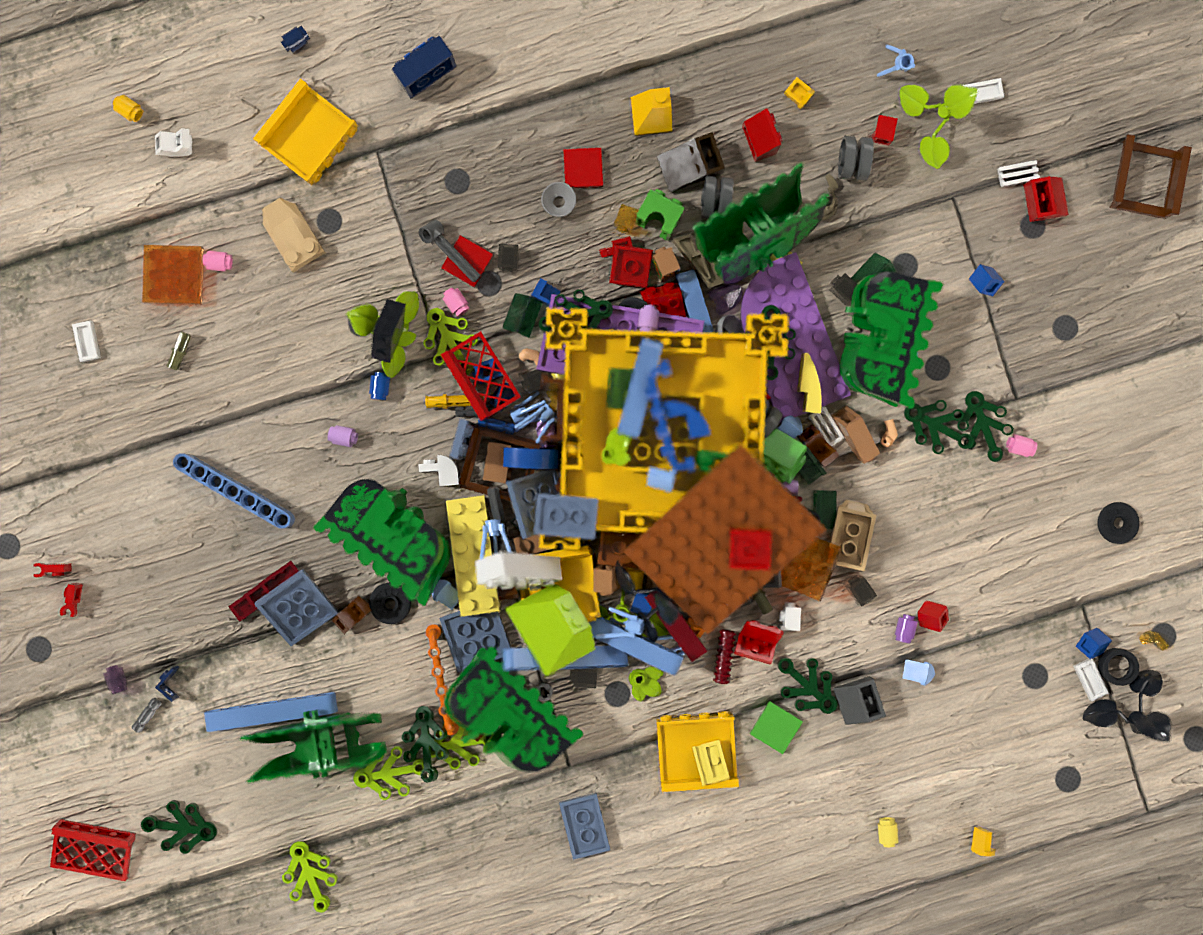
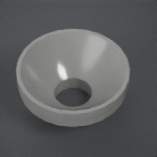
[541,182,576,218]
[715,314,744,334]

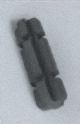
[455,405,493,417]
[131,698,162,733]

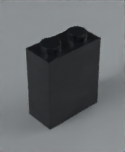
[371,299,406,363]

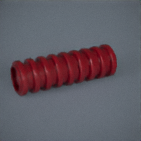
[713,629,736,684]

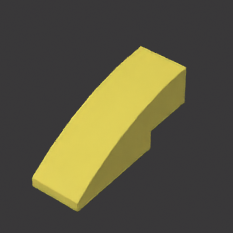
[797,353,822,413]

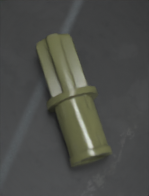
[166,332,191,370]
[752,588,773,615]

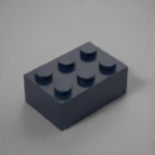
[391,35,457,99]

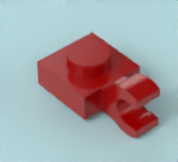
[599,236,633,258]
[33,563,72,578]
[60,583,83,617]

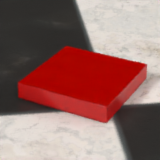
[563,147,603,188]
[441,235,494,288]
[609,244,653,288]
[729,528,772,571]

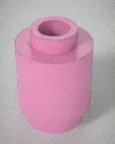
[203,251,233,272]
[443,287,470,317]
[1006,434,1037,457]

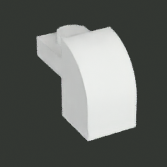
[155,128,192,156]
[418,455,460,486]

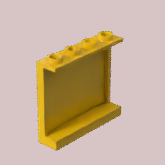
[253,78,358,186]
[520,546,601,622]
[656,711,739,792]

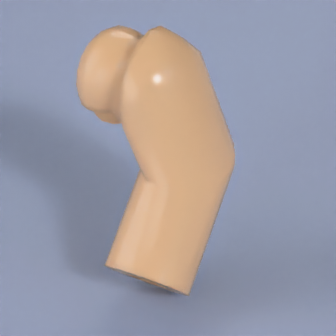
[519,348,540,366]
[880,419,898,447]

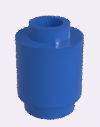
[369,372,390,400]

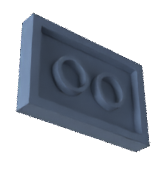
[450,419,475,460]
[534,493,598,539]
[559,792,610,860]

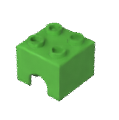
[636,189,684,241]
[763,428,807,484]

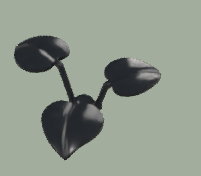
[615,560,680,642]
[1083,670,1172,742]

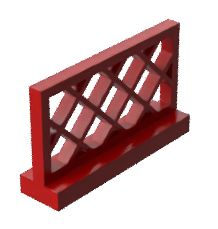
[440,331,521,422]
[50,819,136,881]

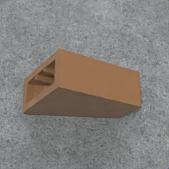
[831,406,880,464]

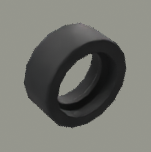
[1098,648,1139,686]

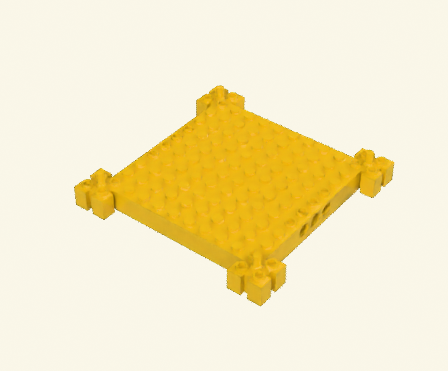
[539,308,788,550]

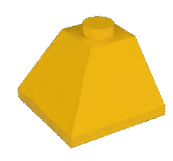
[631,87,672,136]

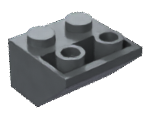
[833,676,886,725]

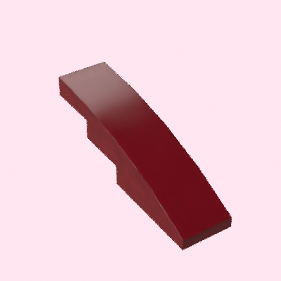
[228,561,299,622]
[645,591,708,663]

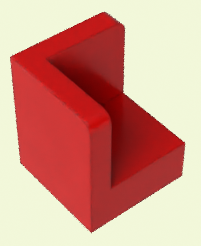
[871,115,898,146]
[917,601,949,632]

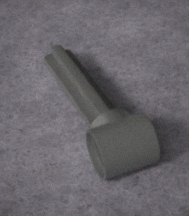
[419,220,480,282]
[487,487,516,553]

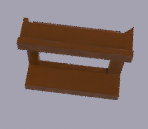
[1109,134,1192,219]
[539,374,565,449]
[459,425,539,502]

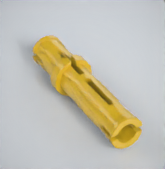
[425,394,484,409]

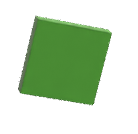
[750,701,803,754]

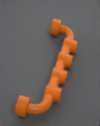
[426,624,460,735]

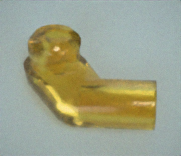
[546,391,557,416]
[1139,631,1169,651]

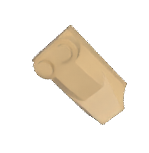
[262,198,326,273]
[826,500,876,571]

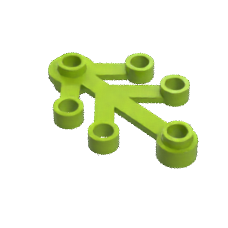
[423,308,478,375]
[431,723,493,770]
[353,746,424,800]
[282,841,338,913]

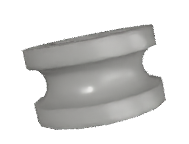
[536,683,553,701]

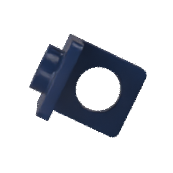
[155,665,180,702]

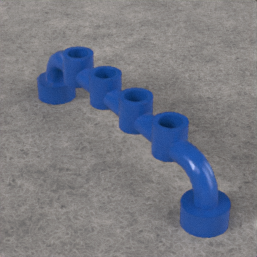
[645,360,696,474]

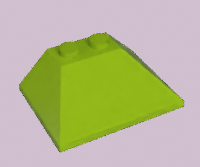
[505,584,595,677]

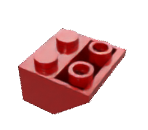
[742,108,783,162]
[1023,176,1069,222]

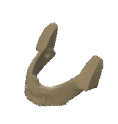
[797,174,838,221]

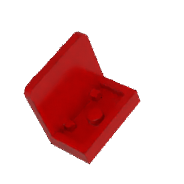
[640,283,686,317]
[734,620,784,665]

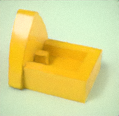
[784,77,815,109]
[971,827,996,856]

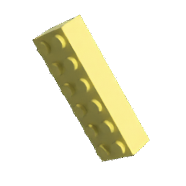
[446,495,501,617]

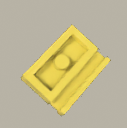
[692,740,730,786]

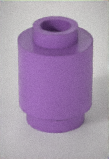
[895,614,918,643]

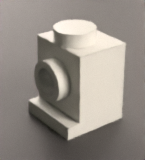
[778,602,801,631]

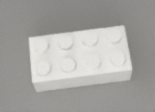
[475,552,562,591]

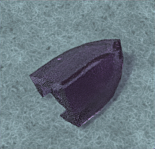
[707,284,742,316]

